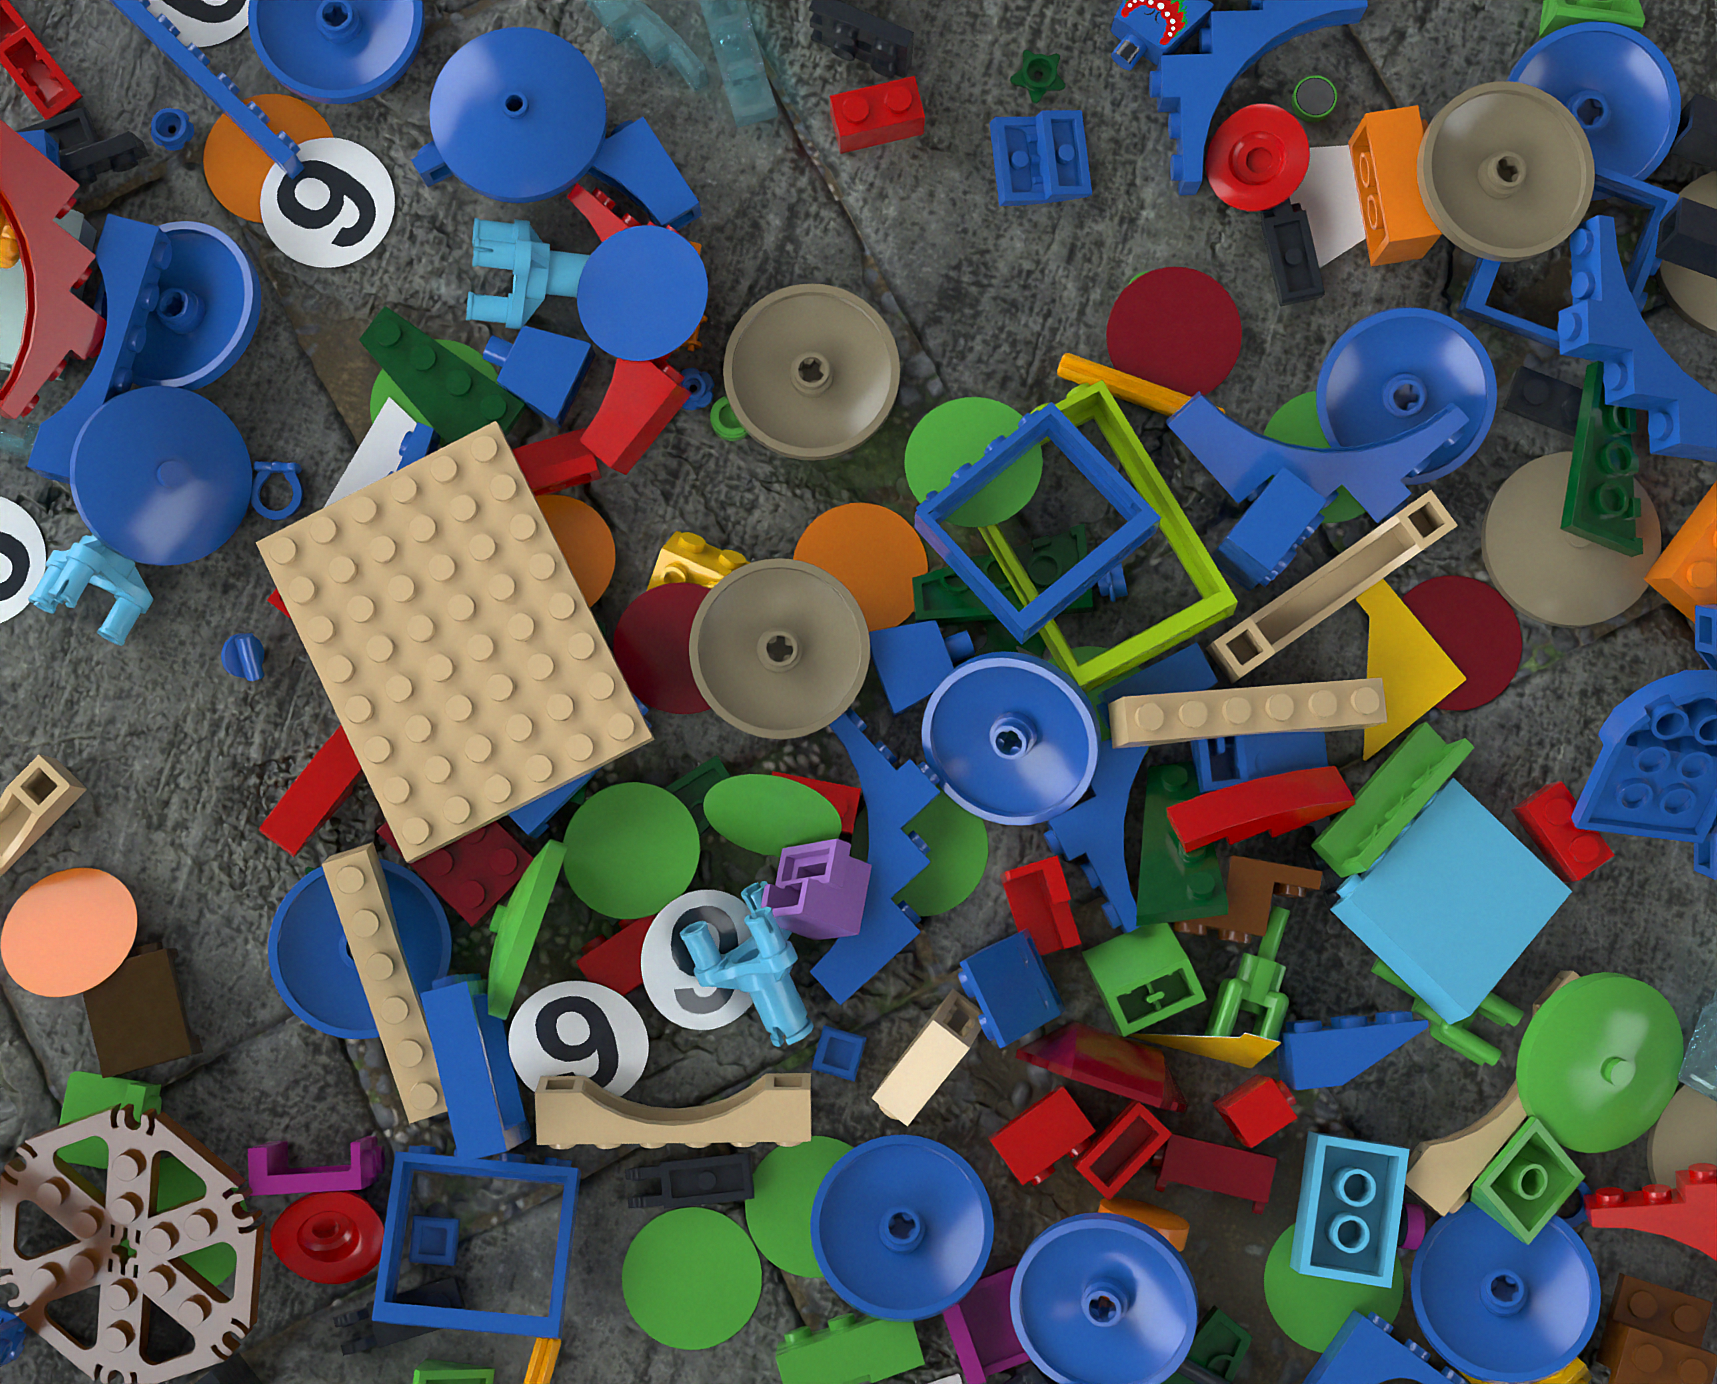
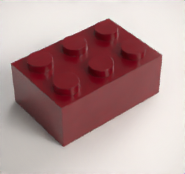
[376,819,536,927]

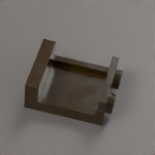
[82,942,203,1079]

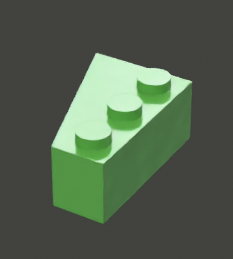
[775,1313,925,1384]

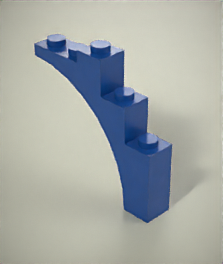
[1149,0,1368,195]
[411,105,702,231]
[1558,215,1717,462]
[1166,391,1470,523]
[1043,643,1218,933]
[810,707,941,1005]

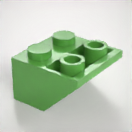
[1081,923,1207,1037]

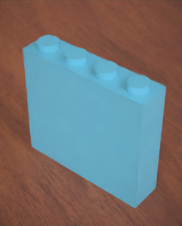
[1330,778,1572,1025]

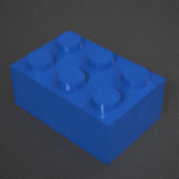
[1210,467,1328,592]

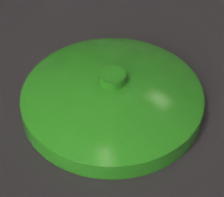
[488,839,568,1020]
[1516,972,1684,1153]

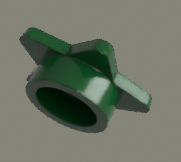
[1010,49,1066,104]

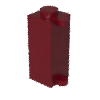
[1150,1132,1277,1215]

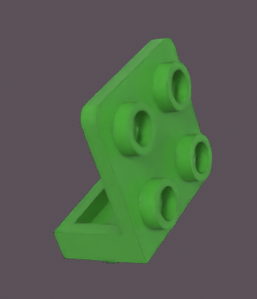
[57,1071,162,1169]

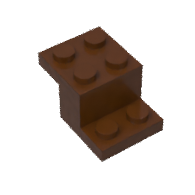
[1172,855,1322,944]
[1595,1273,1717,1384]

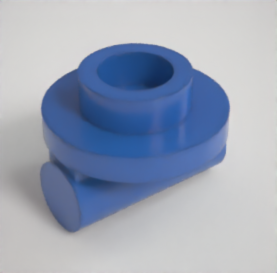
[221,633,265,681]

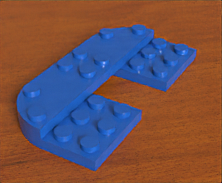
[1571,670,1717,844]

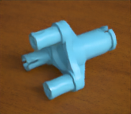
[466,218,591,330]
[28,534,154,646]
[680,881,814,1047]

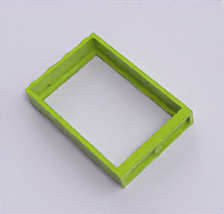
[978,380,1238,694]

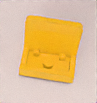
[646,530,750,591]

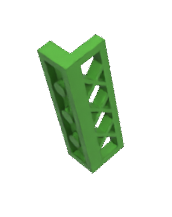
[1310,722,1475,878]

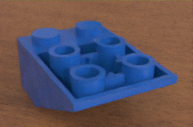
[1191,732,1328,795]
[958,928,1066,1048]
[1276,1010,1428,1090]

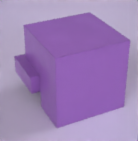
[761,839,872,940]

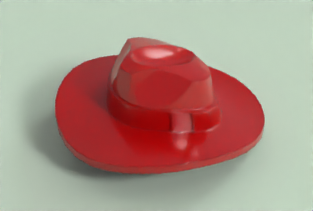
[1206,104,1310,212]
[270,1190,385,1284]

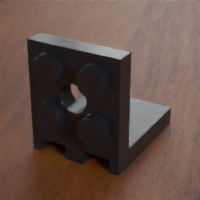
[809,0,914,78]

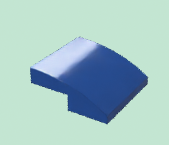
[989,110,1092,206]

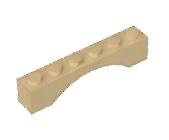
[1206,490,1458,684]
[1108,678,1387,749]
[0,754,87,877]
[322,842,448,1124]
[1404,970,1580,1217]
[535,1073,812,1149]

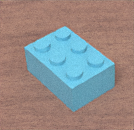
[1290,1131,1410,1288]

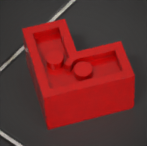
[1000,855,1081,955]

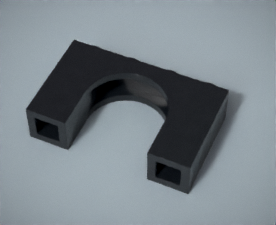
[1655,93,1717,279]

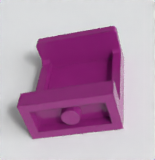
[248,1136,386,1196]
[943,1262,1031,1384]

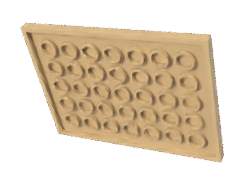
[256,421,655,863]

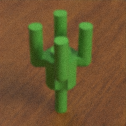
[1204,906,1290,1057]
[1371,957,1524,1066]

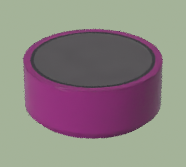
[1397,1202,1425,1250]

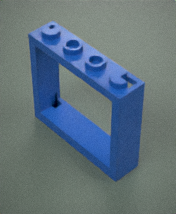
[1457,164,1679,363]
[914,402,1161,645]
[420,973,532,1163]
[372,1145,581,1339]

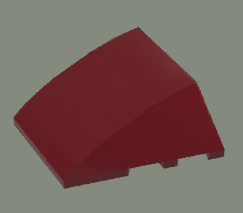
[1015,1020,1188,1114]

